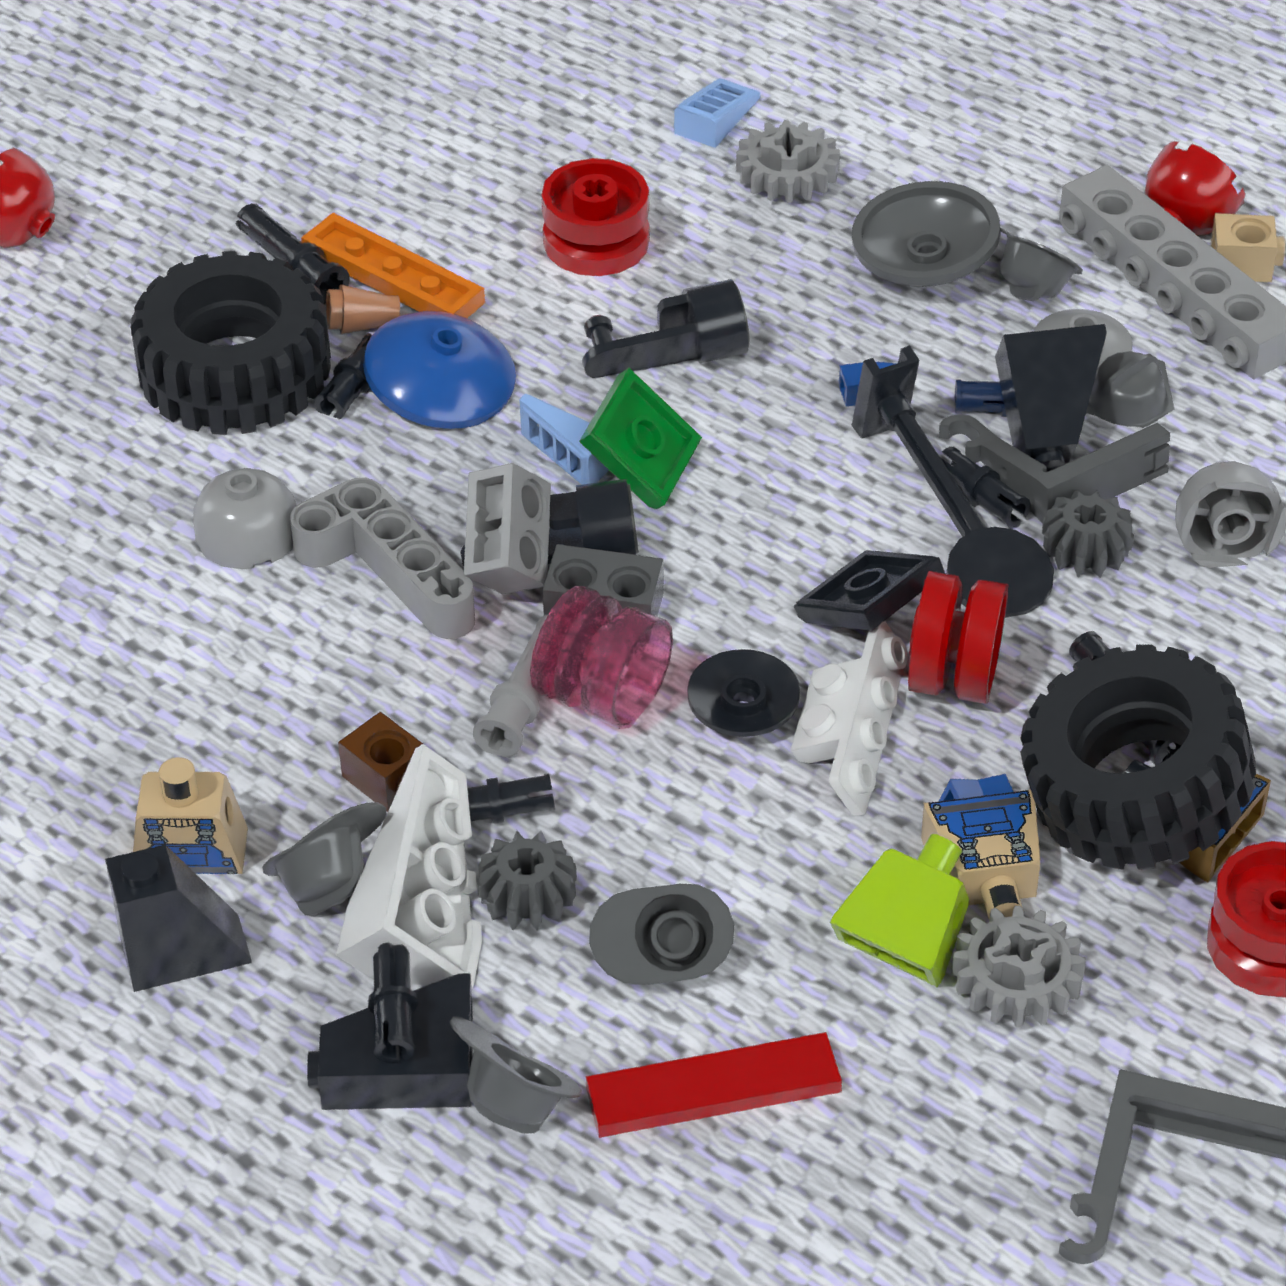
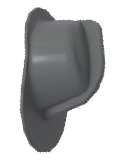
[1000,227,1083,301]
[1086,351,1175,428]
[262,802,387,916]
[589,883,734,985]
[450,1016,582,1134]

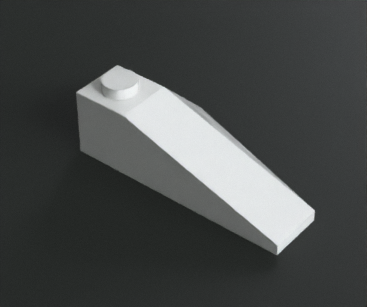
[336,744,482,989]

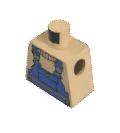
[133,757,248,874]
[921,790,1040,919]

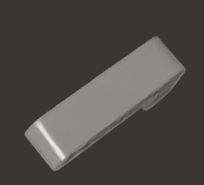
[290,478,475,639]

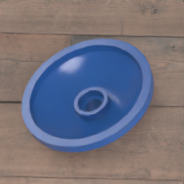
[363,311,516,429]

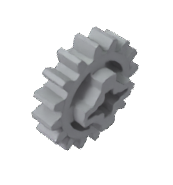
[736,120,840,203]
[952,906,1086,1028]

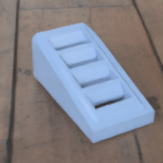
[674,78,760,148]
[519,393,609,485]

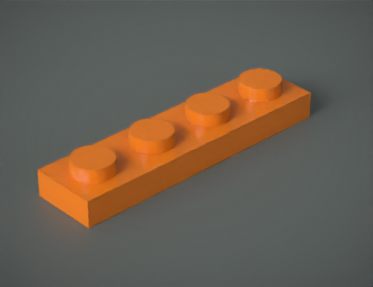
[301,213,485,318]

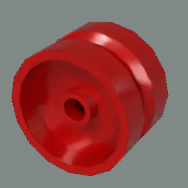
[541,158,650,276]
[908,571,1008,704]
[1207,841,1286,998]

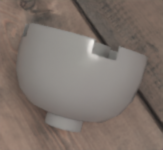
[1175,461,1286,568]
[193,468,297,570]

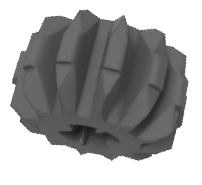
[1042,489,1134,578]
[477,830,577,931]

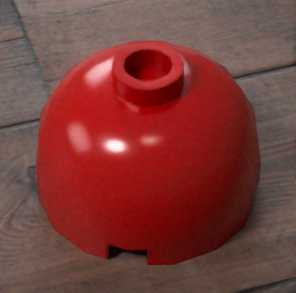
[1145,141,1245,236]
[0,148,55,248]

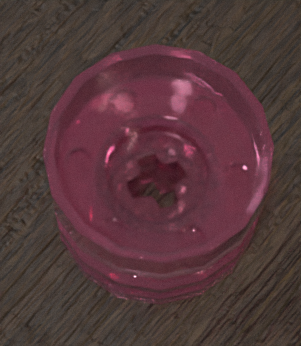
[530,586,673,729]

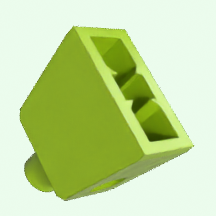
[830,834,969,988]

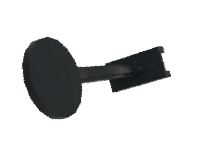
[851,346,1054,618]

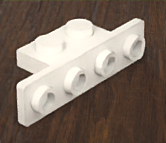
[790,621,908,816]

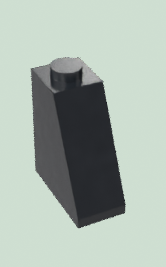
[995,324,1107,472]
[105,845,252,992]
[307,973,473,1110]

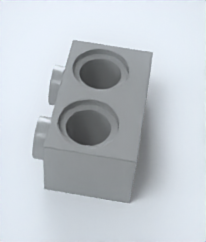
[464,463,551,595]

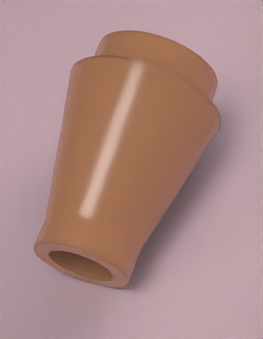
[326,285,400,335]

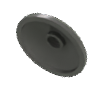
[852,181,1001,287]

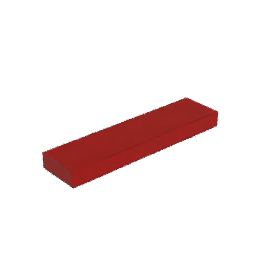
[586,1032,842,1138]

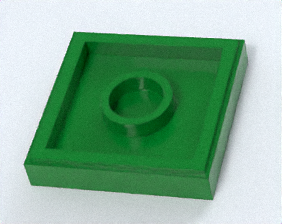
[579,368,702,509]

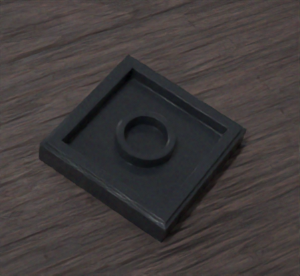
[794,550,946,631]

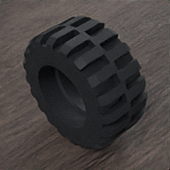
[131,251,331,435]
[1020,644,1256,870]

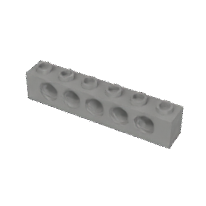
[1059,164,1286,380]

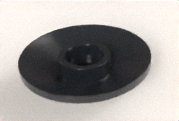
[687,649,800,737]

